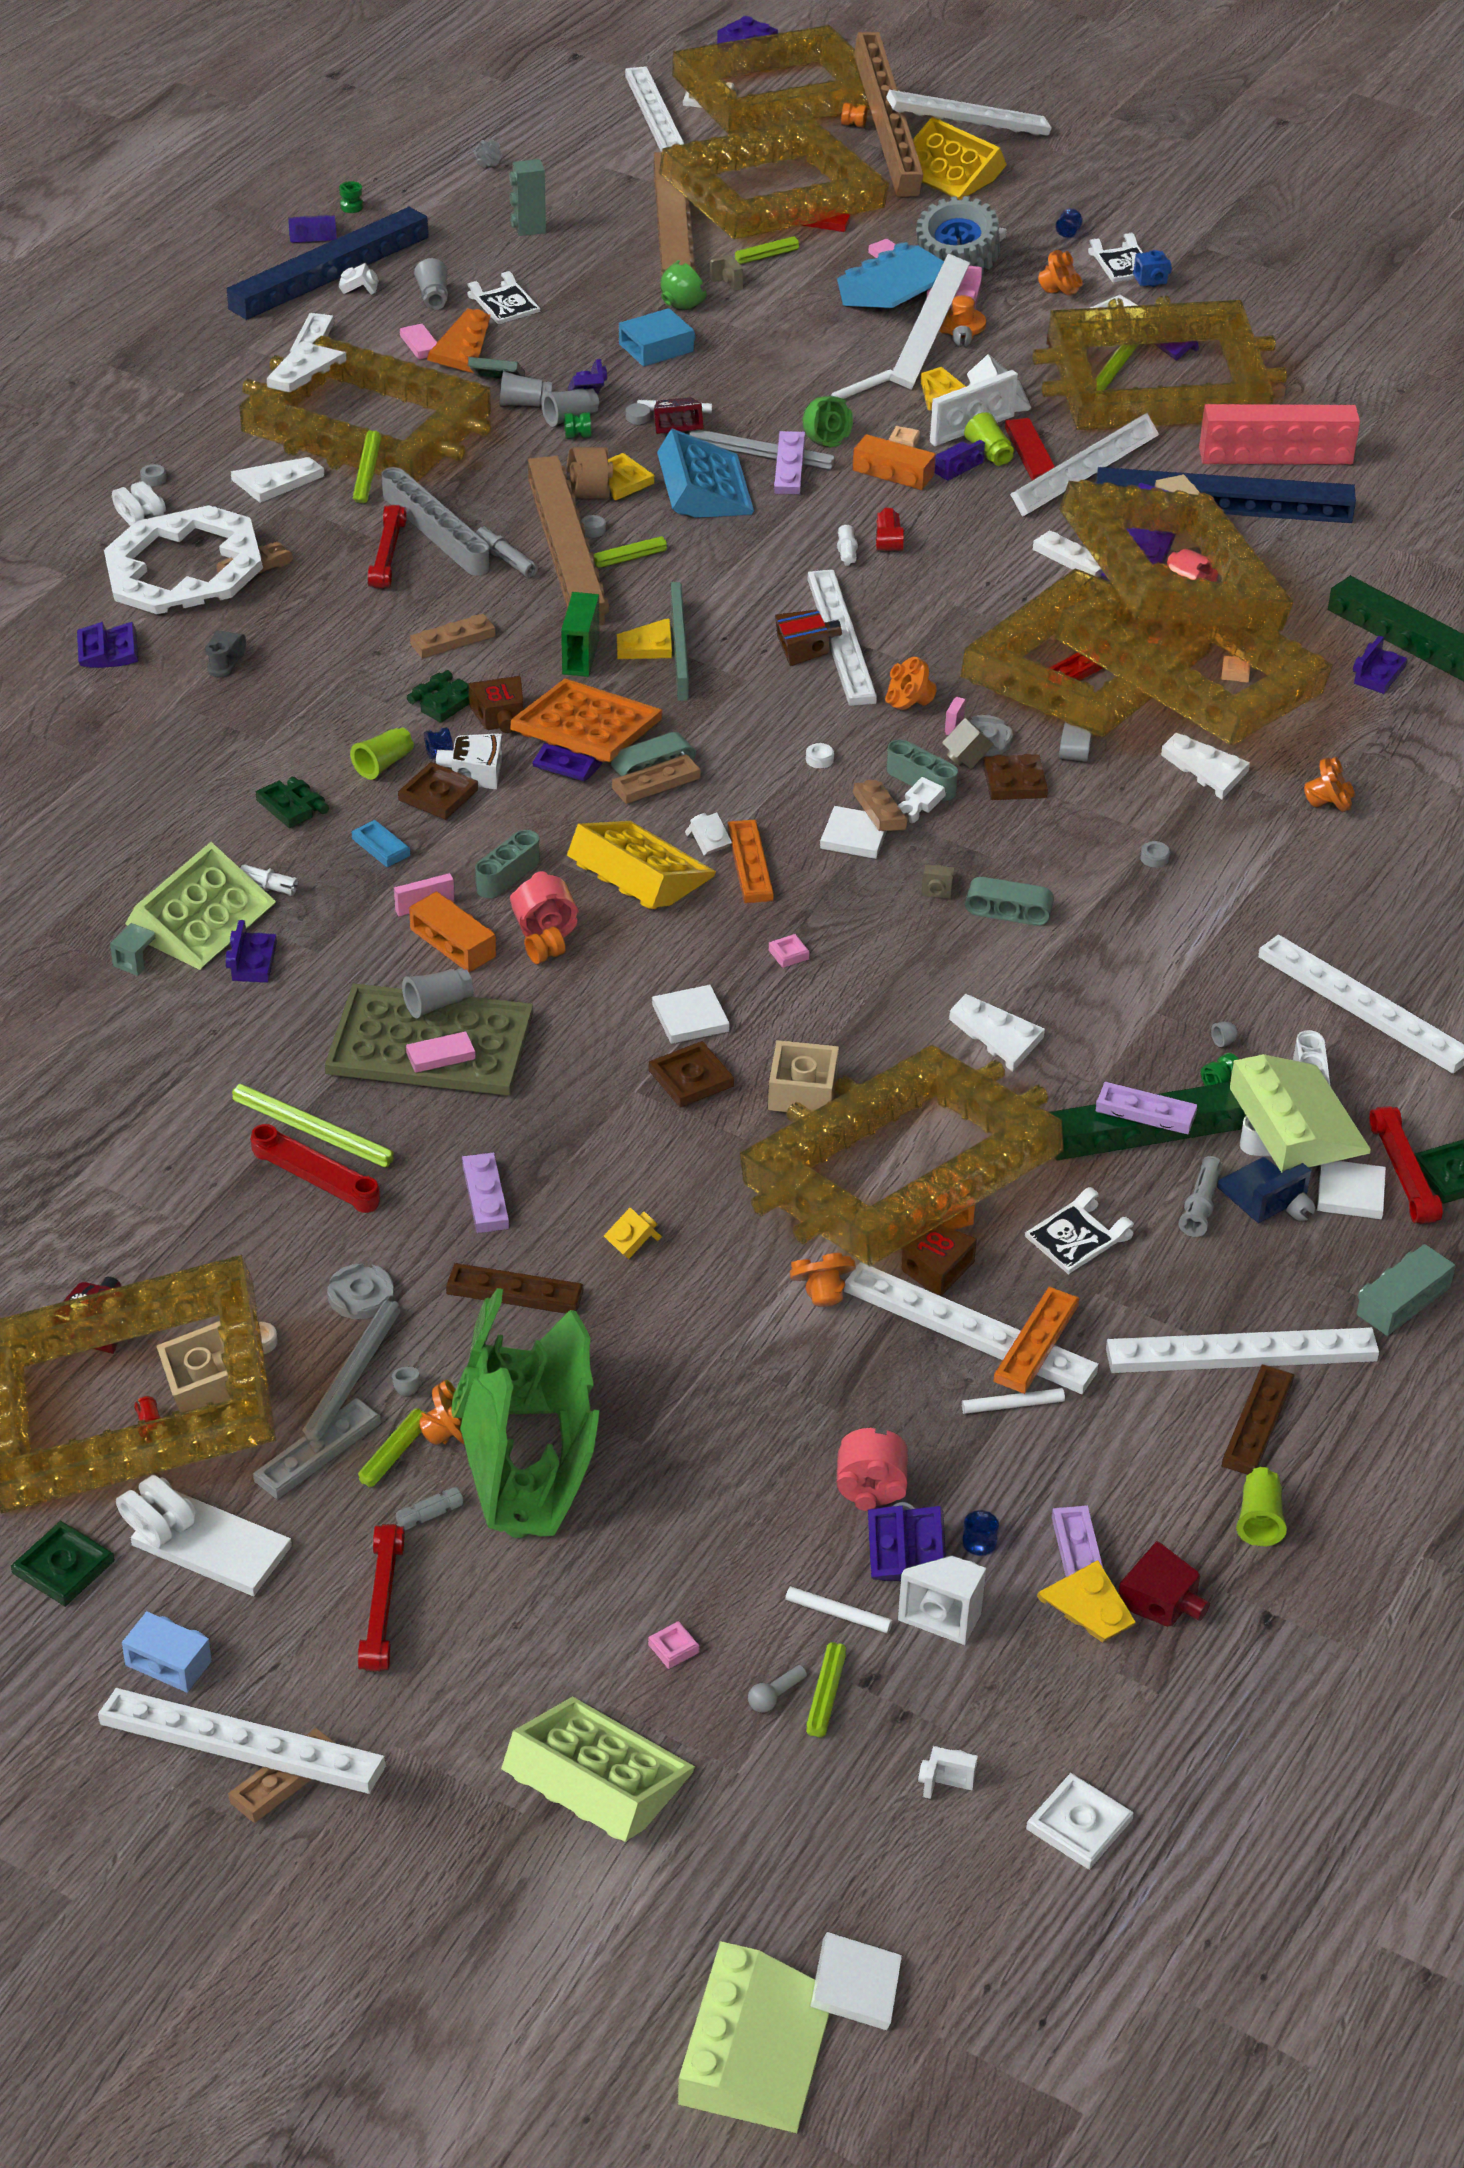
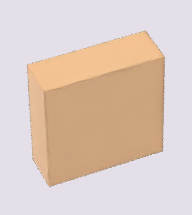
[889,426,920,447]
[1221,656,1251,683]

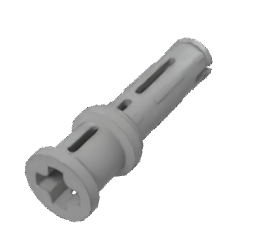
[1179,1156,1223,1237]

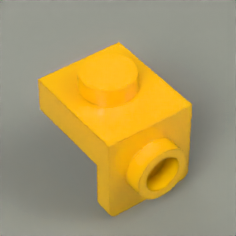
[604,1207,662,1259]

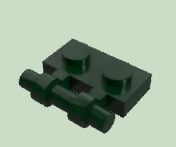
[407,670,469,723]
[256,776,329,828]

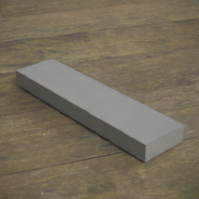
[253,1398,381,1500]

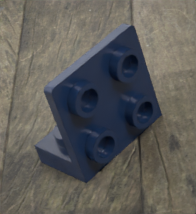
[1217,1157,1312,1224]

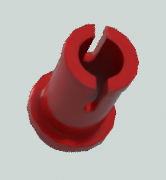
[134,1396,166,1440]

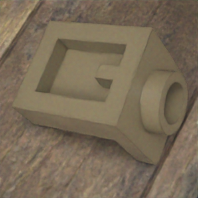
[710,255,743,291]
[921,865,954,899]

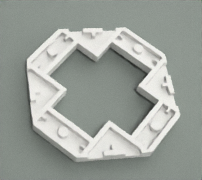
[104,505,263,614]

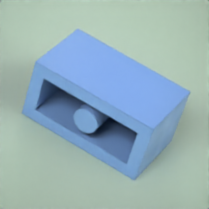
[122,1611,212,1693]

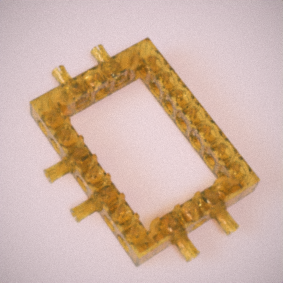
[1032,295,1287,430]
[239,336,491,482]
[740,1045,1063,1267]

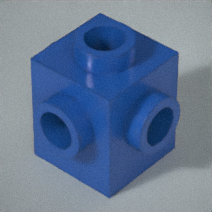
[1133,250,1172,287]

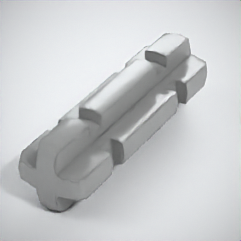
[396,1487,463,1530]

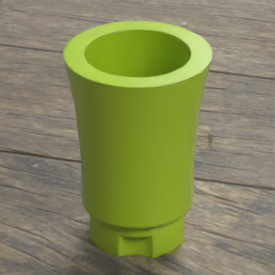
[964,412,1014,466]
[350,727,414,780]
[1236,1467,1287,1547]

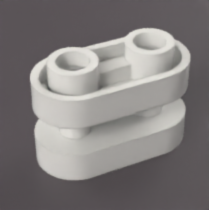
[112,481,166,526]
[116,1475,196,1548]

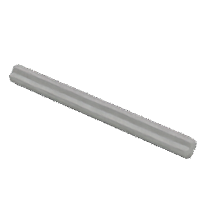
[689,430,835,470]
[303,1300,400,1442]

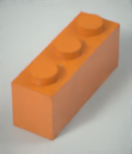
[853,434,936,490]
[409,891,496,973]

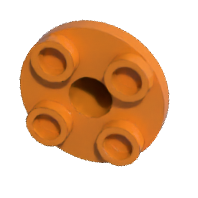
[1038,250,1083,296]
[939,295,986,339]
[885,657,937,710]
[1304,757,1356,812]
[789,1253,856,1307]
[419,1379,465,1445]

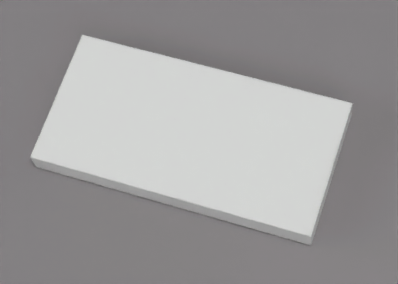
[930,370,1018,446]
[131,1490,292,1597]

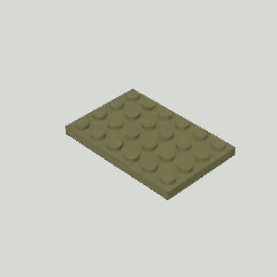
[325,983,533,1096]

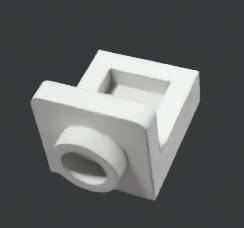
[339,263,378,295]
[685,812,732,856]
[918,1746,978,1799]

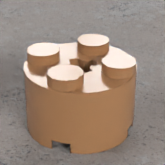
[567,447,613,499]

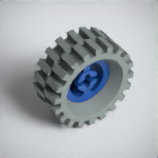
[916,196,1000,274]

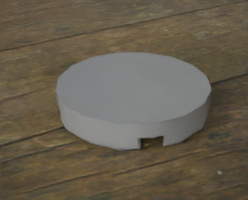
[970,715,1013,756]
[327,1264,394,1319]

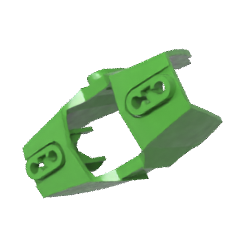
[451,1288,600,1538]

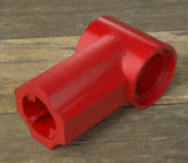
[876,508,904,551]

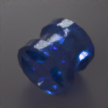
[1055,208,1083,238]
[424,727,453,759]
[962,1510,999,1556]

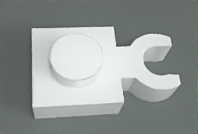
[898,777,946,823]

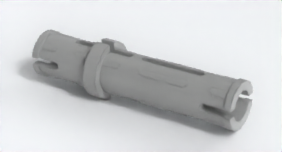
[476,526,538,578]

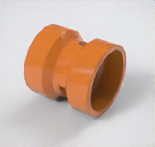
[841,102,868,128]
[524,926,565,965]

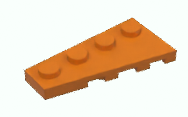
[427,308,491,373]

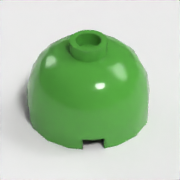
[660,260,707,310]
[802,396,853,447]

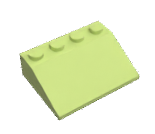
[125,842,276,970]
[1230,1054,1371,1173]
[501,1697,695,1842]
[678,1941,830,2133]

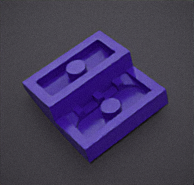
[77,622,138,668]
[532,743,603,781]
[868,1505,946,1581]

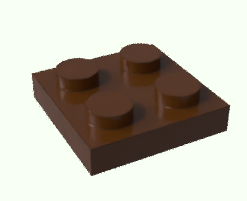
[983,754,1048,800]
[398,762,478,820]
[649,1041,734,1108]

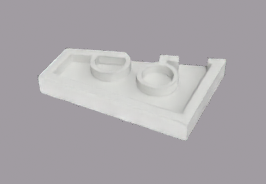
[267,342,346,392]
[231,457,324,503]
[1161,733,1250,800]
[949,994,1045,1072]

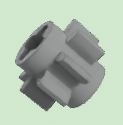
[474,139,502,169]

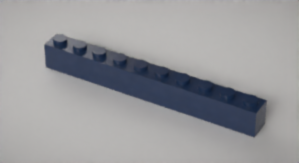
[226,206,429,320]
[1095,467,1356,523]

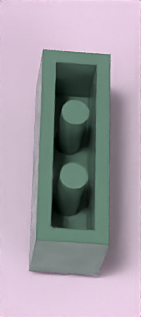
[509,159,546,236]
[1356,1244,1456,1336]

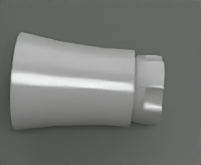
[414,258,448,310]
[500,371,552,407]
[541,388,599,427]
[402,968,474,1018]

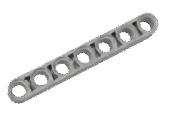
[382,467,490,576]

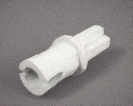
[837,525,858,566]
[240,865,298,896]

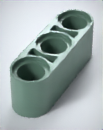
[611,732,696,776]
[886,739,958,801]
[475,830,540,898]
[965,877,1054,926]

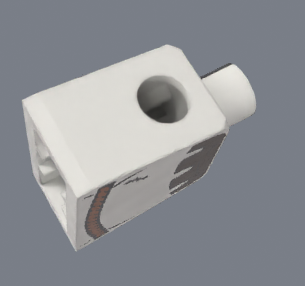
[436,734,503,789]

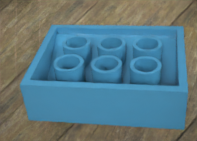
[837,242,944,308]
[657,428,754,518]

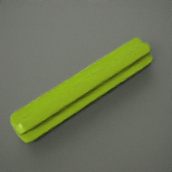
[735,236,799,265]
[353,430,382,504]
[593,536,667,568]
[358,1408,426,1487]
[806,1642,846,1738]

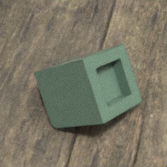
[110,923,155,976]

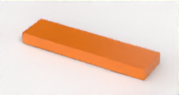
[727,820,774,903]
[993,1287,1079,1394]

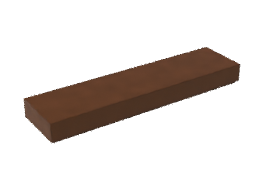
[446,1263,584,1314]
[1221,1364,1294,1475]

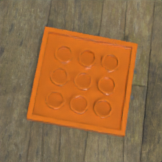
[510,678,662,762]

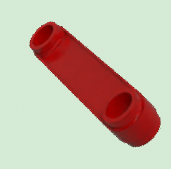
[368,505,407,589]
[1369,1106,1443,1224]
[250,1124,380,1213]
[358,1524,405,1672]

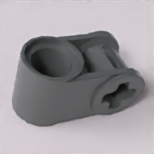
[205,630,246,677]

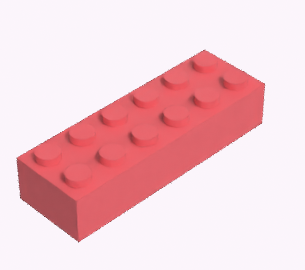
[1199,404,1360,465]

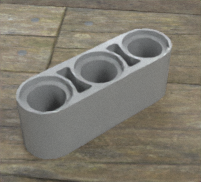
[1059,701,1098,762]

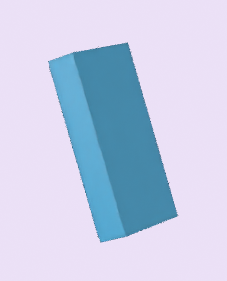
[352,820,410,867]

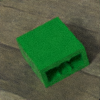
[561,592,600,677]

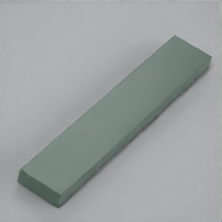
[671,582,689,701]

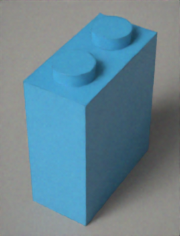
[619,308,695,367]

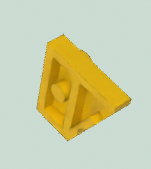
[921,367,966,411]
[608,453,654,501]
[617,619,672,659]
[1037,1560,1136,1643]

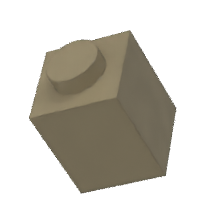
[942,718,994,769]

